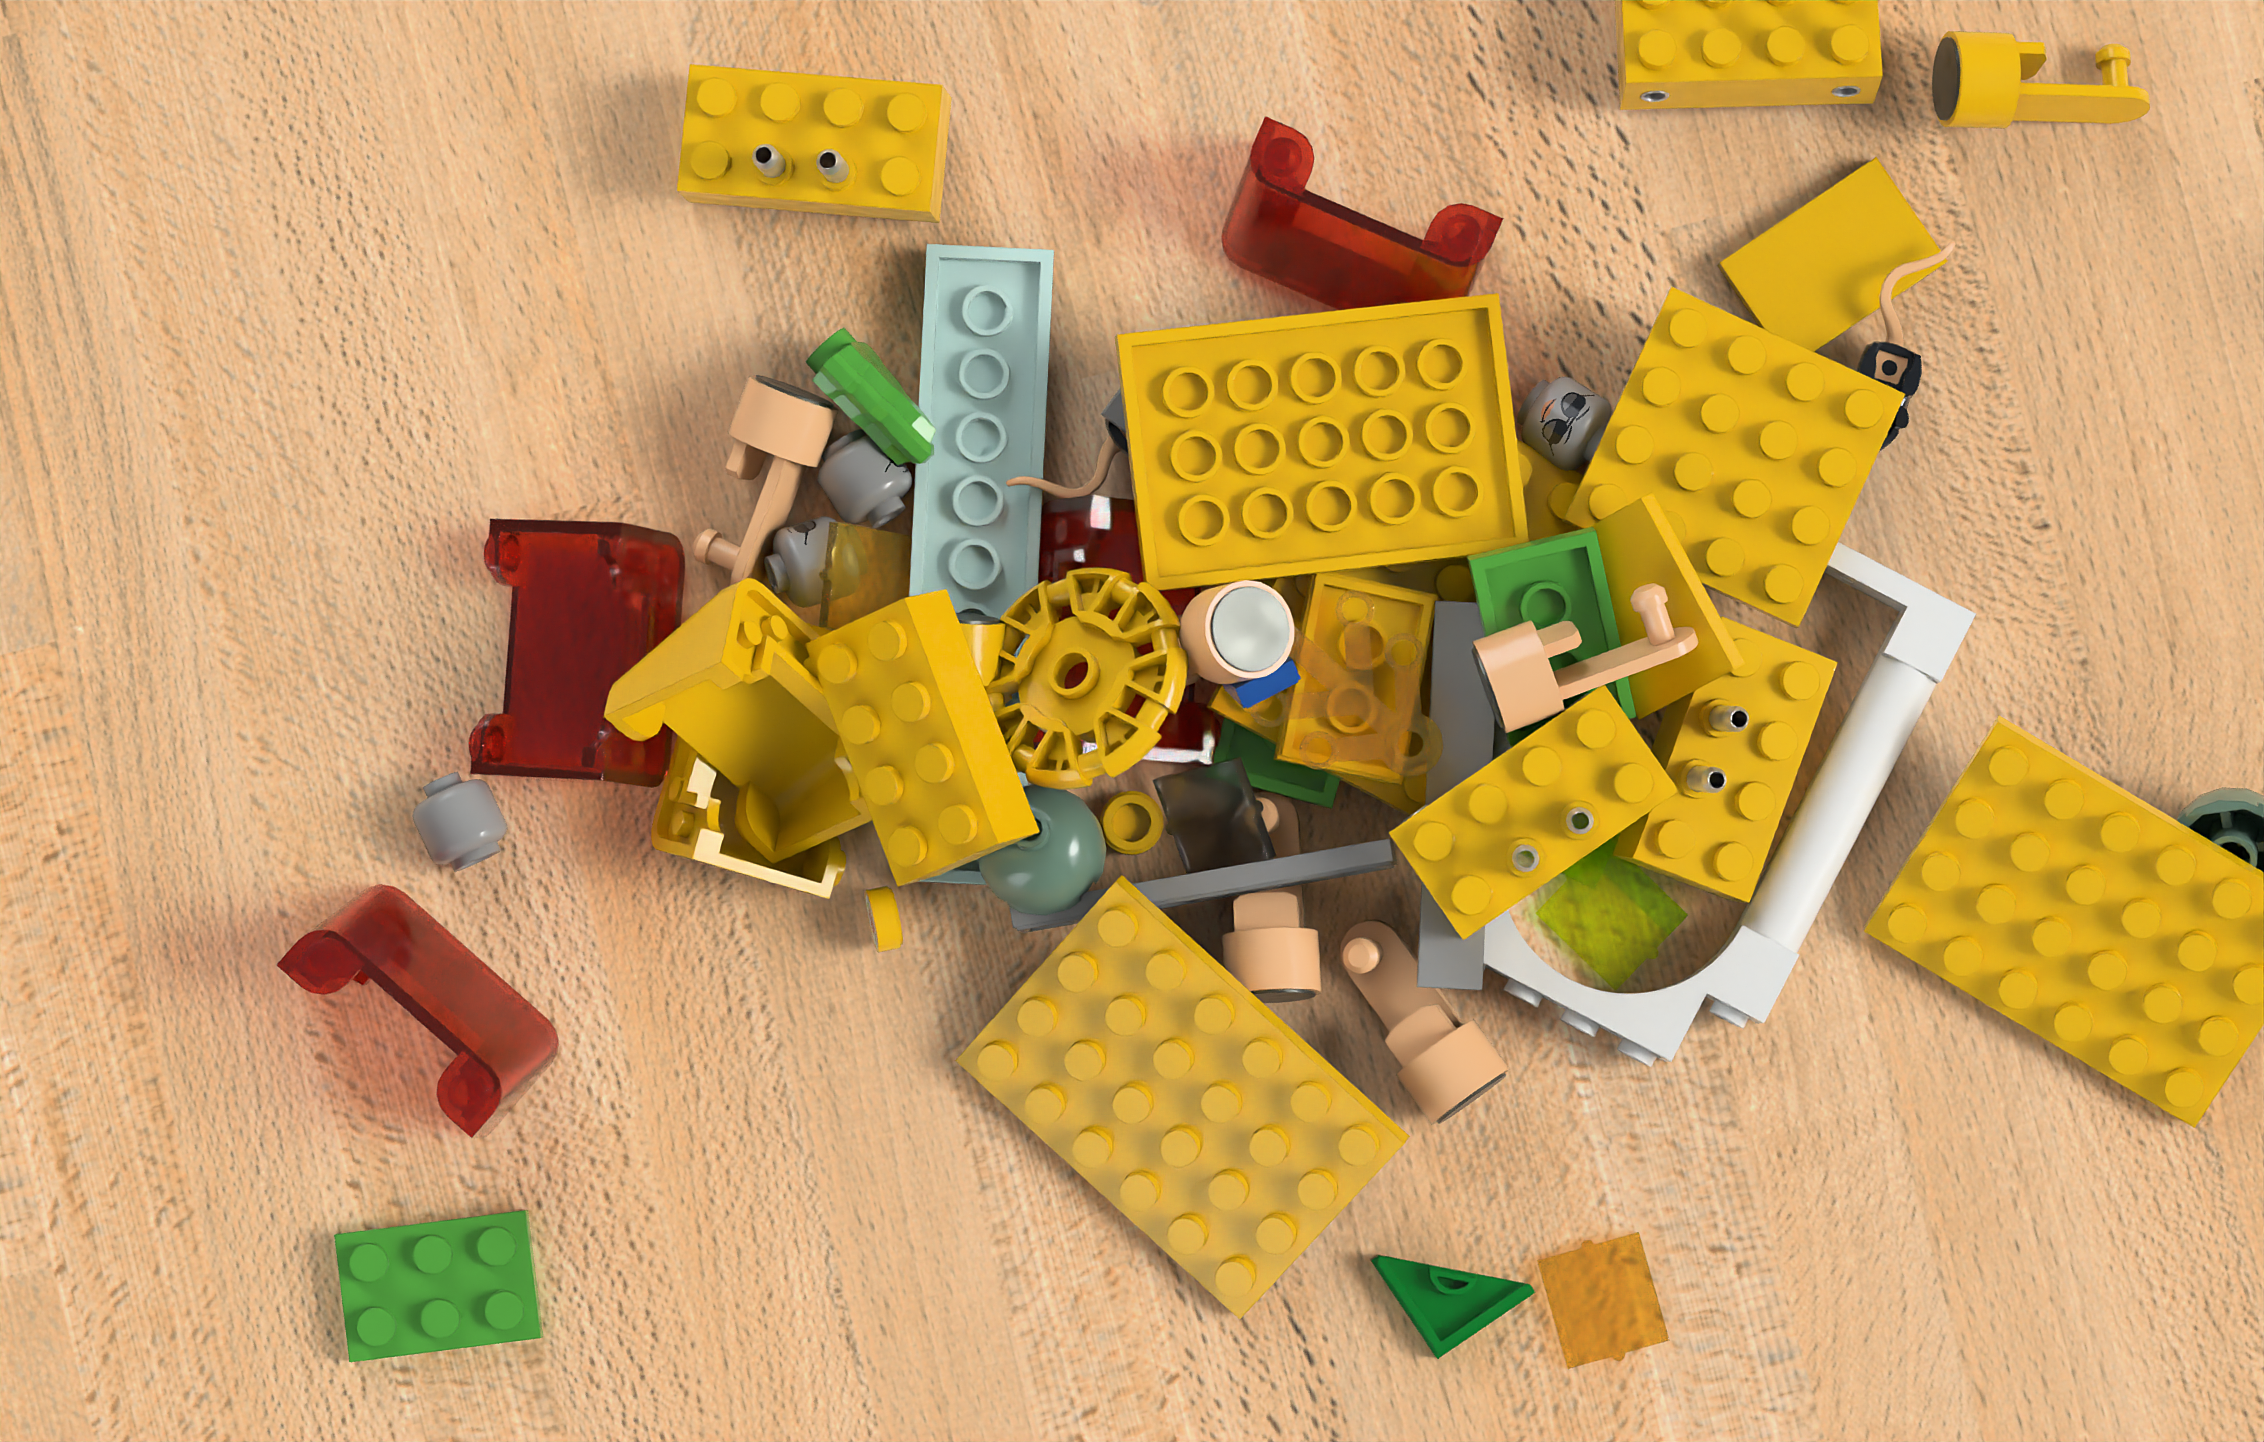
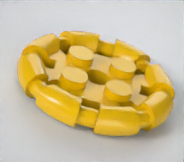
[984,567,1188,790]

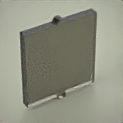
[1153,757,1277,874]

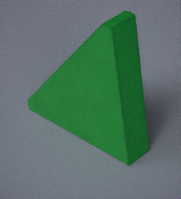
[1370,1255,1536,1359]

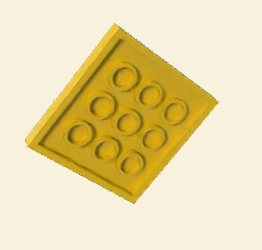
[1563,287,1905,628]

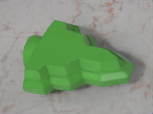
[806,328,936,465]

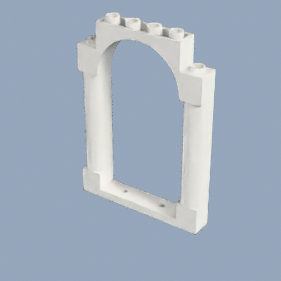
[1483,542,1976,1067]

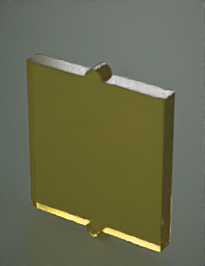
[819,522,912,630]
[1537,1232,1670,1369]

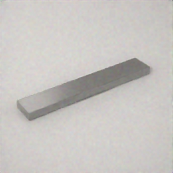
[1417,601,1495,991]
[1010,839,1397,933]

